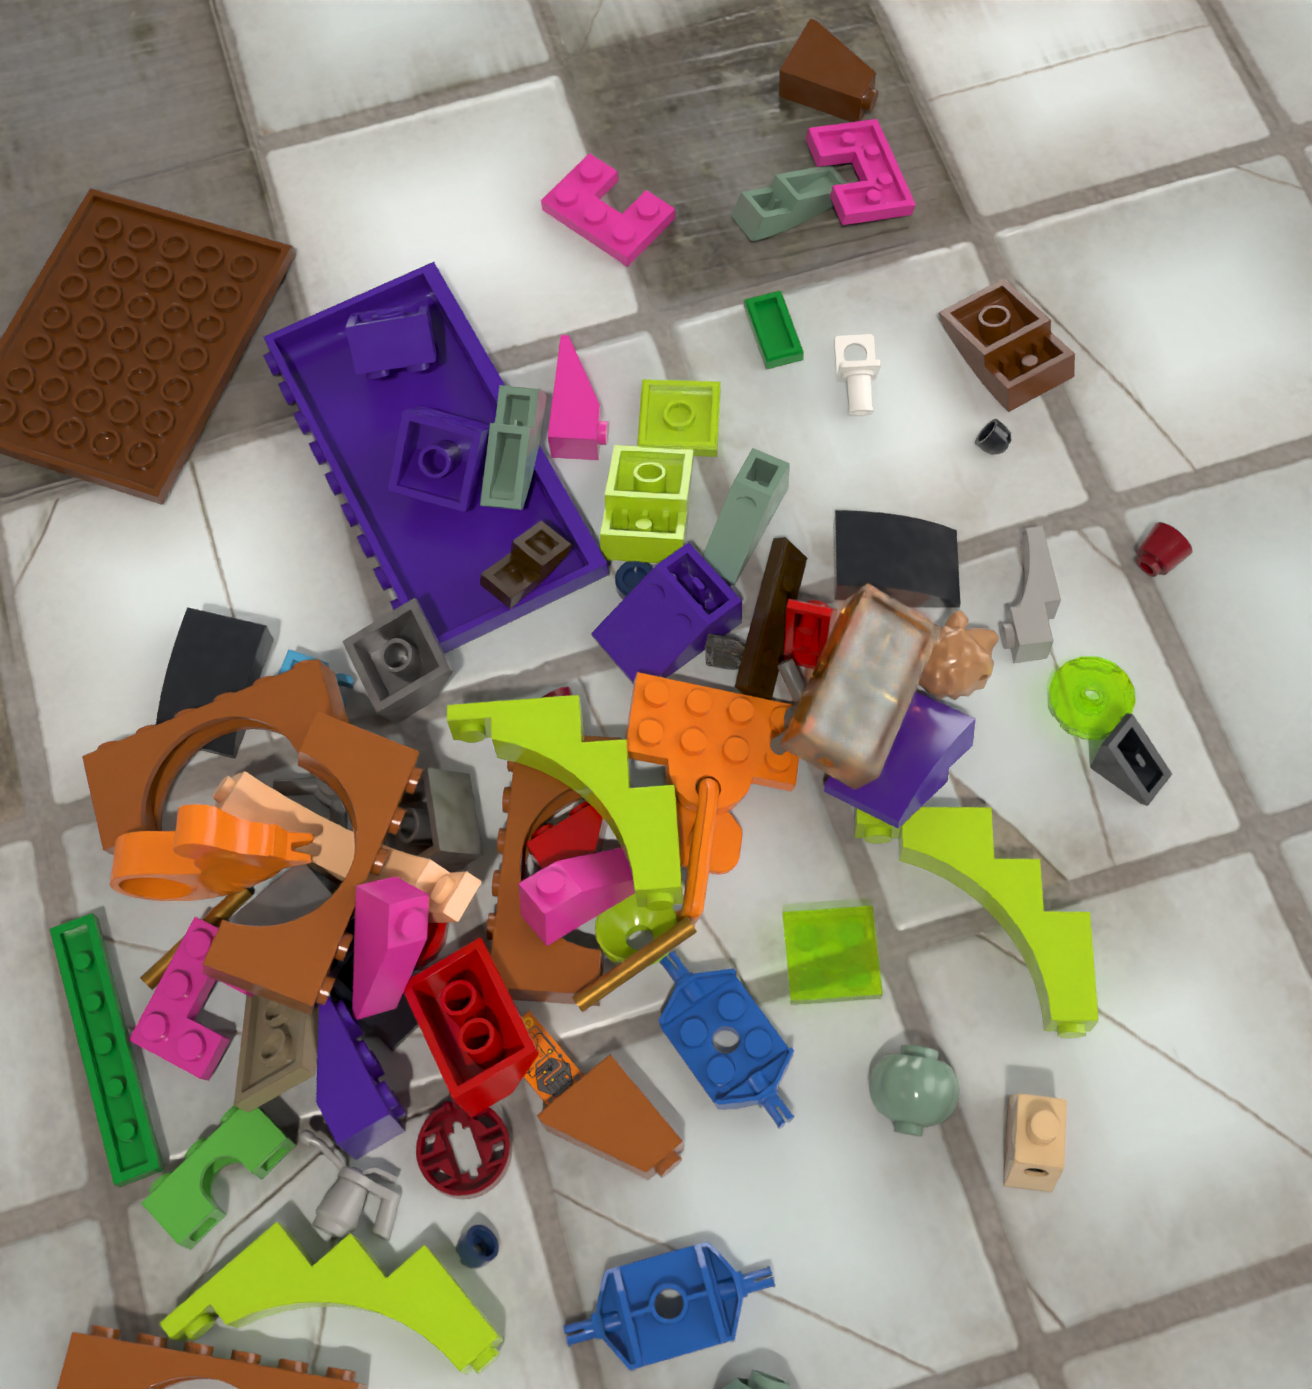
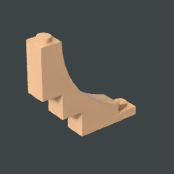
[212,771,482,923]

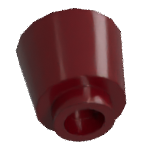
[1136,522,1193,577]

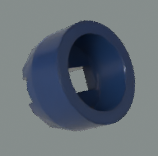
[456,1225,499,1269]

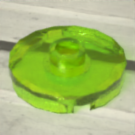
[1047,656,1136,740]

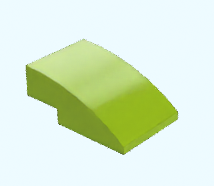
[600,445,694,563]

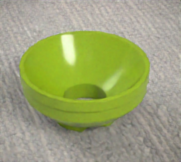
[595,894,678,966]

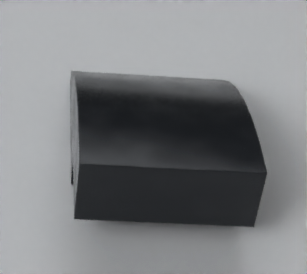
[833,510,961,608]
[156,607,274,759]

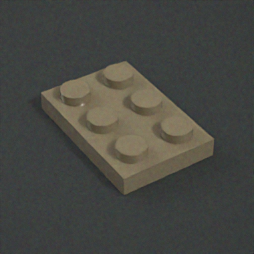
[234,994,319,1113]

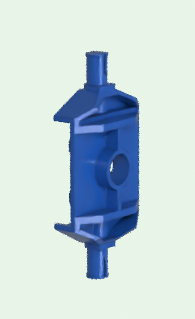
[658,951,795,1129]
[563,1241,776,1372]

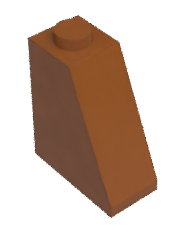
[537,1054,684,1180]

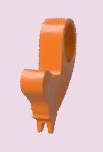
[110,804,314,901]

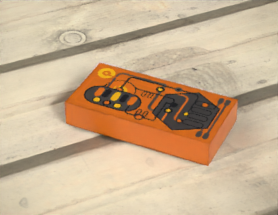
[522,1010,584,1106]

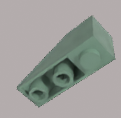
[702,448,790,586]

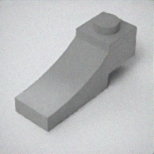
[1001,526,1061,663]

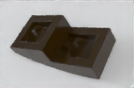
[480,521,571,609]

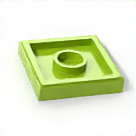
[637,379,721,457]

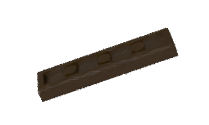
[734,537,807,700]

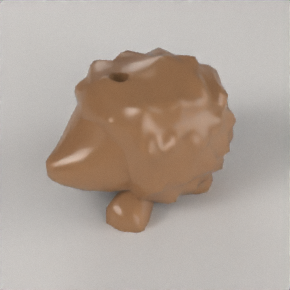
[911,611,999,700]

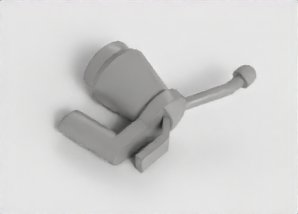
[299,1130,401,1241]

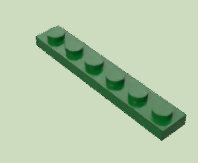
[50,913,165,1188]

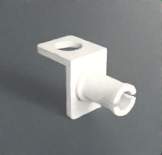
[834,334,881,416]

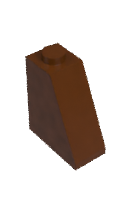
[779,18,879,122]

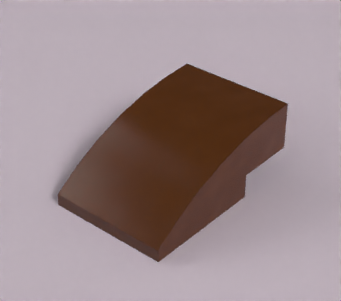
[939,278,1075,412]

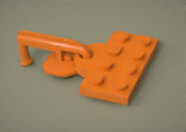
[625,672,800,927]

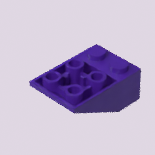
[591,542,742,684]
[316,996,406,1160]

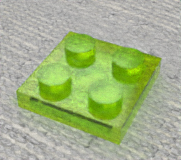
[782,905,883,1005]

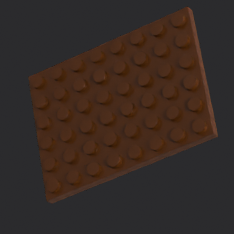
[0,188,295,505]

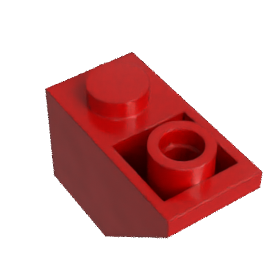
[526,801,608,871]

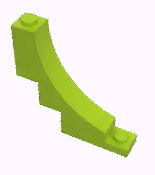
[447,695,683,911]
[854,807,1099,1038]
[159,1222,504,1375]

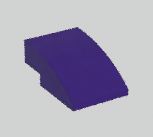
[824,685,976,829]

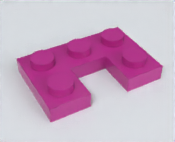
[805,119,916,225]
[541,153,676,267]
[129,917,254,1081]

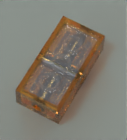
[780,583,942,790]

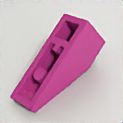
[548,335,609,460]
[518,847,635,946]
[352,876,429,1020]

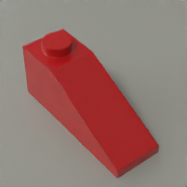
[783,599,838,670]

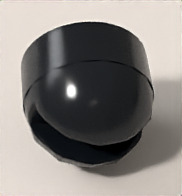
[975,419,1011,455]

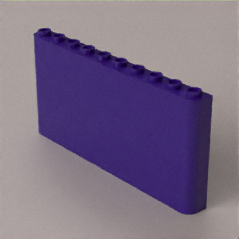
[263,262,609,654]

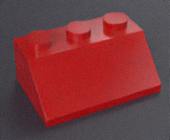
[404,937,539,1117]

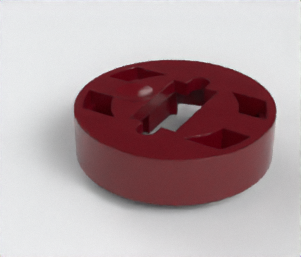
[416,1101,512,1199]

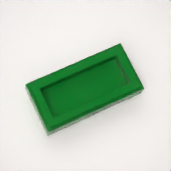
[744,290,804,370]

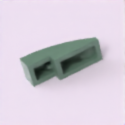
[731,165,847,241]
[480,385,547,510]

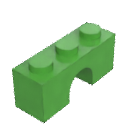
[141,1106,297,1250]

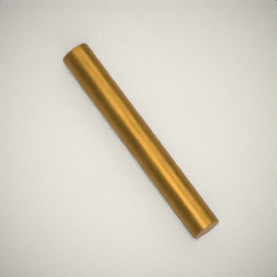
[140,889,253,990]
[572,917,697,1012]

